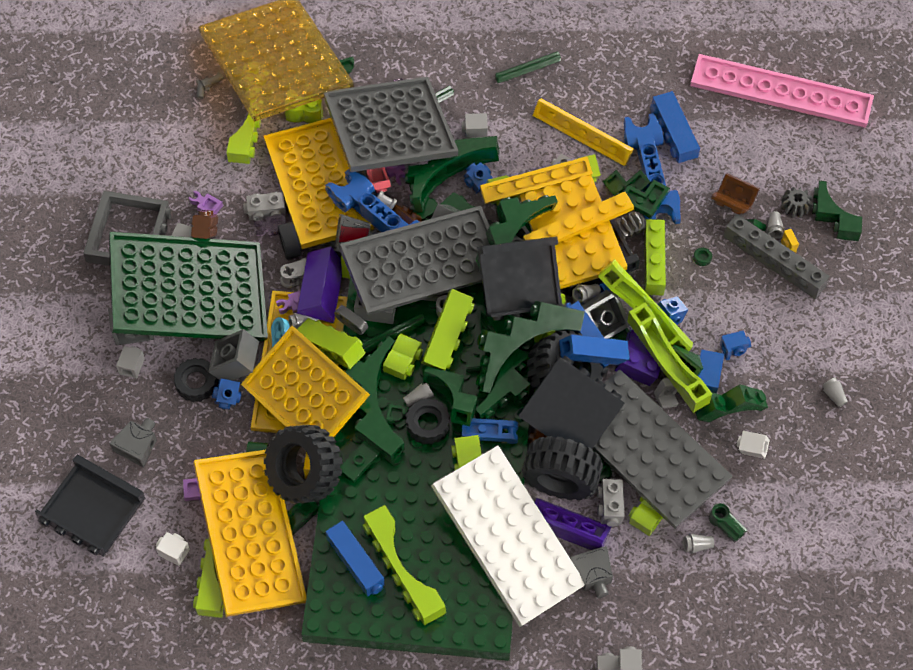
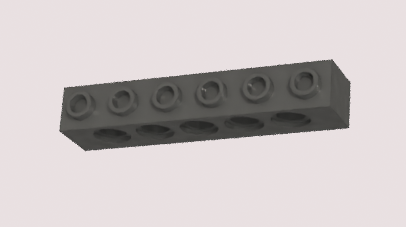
[724,214,830,299]

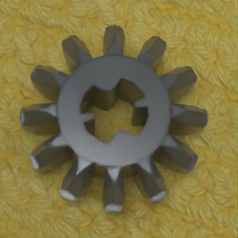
[781,187,813,218]
[616,212,646,240]

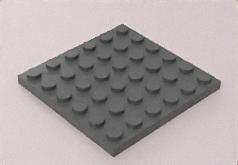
[324,77,458,172]

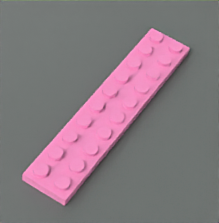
[690,54,874,128]

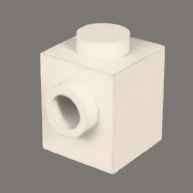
[737,431,770,459]
[156,532,190,566]

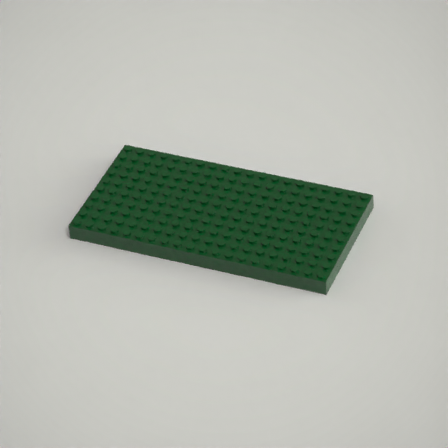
[301,276,536,661]

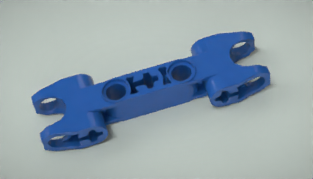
[624,113,681,224]
[325,169,419,233]

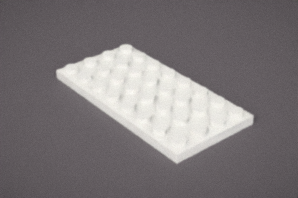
[431,446,585,627]

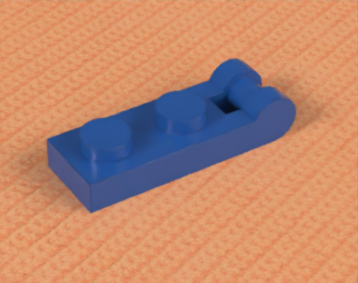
[462,419,519,444]

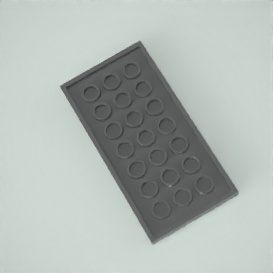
[339,206,490,316]
[593,370,733,529]

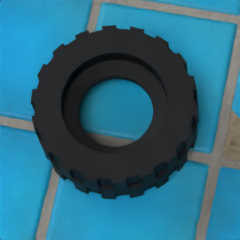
[174,358,218,402]
[406,398,450,445]

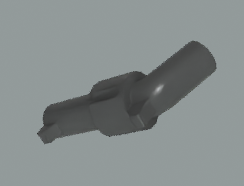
[196,71,224,99]

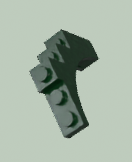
[405,136,500,213]
[475,195,558,274]
[476,301,585,393]
[475,307,530,419]
[345,337,405,464]

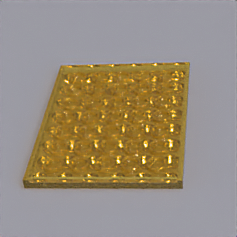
[198,0,354,122]

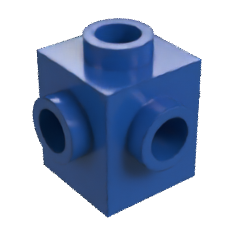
[463,162,492,194]
[658,296,688,325]
[212,379,241,410]

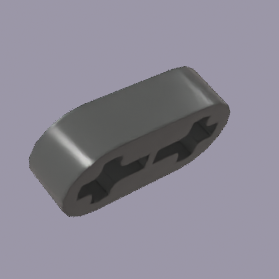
[334,305,368,335]

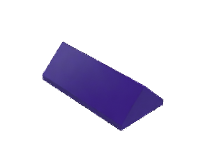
[296,247,342,323]
[534,498,611,550]

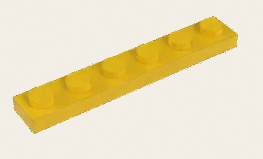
[533,98,633,166]
[480,156,593,204]
[523,192,634,243]

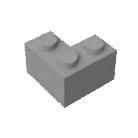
[596,646,642,670]

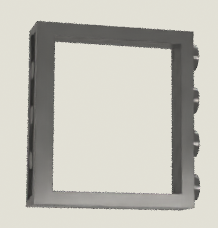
[83,190,172,266]

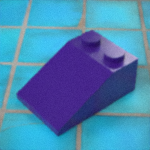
[614,326,661,386]

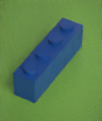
[650,91,700,163]

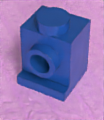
[720,330,751,360]

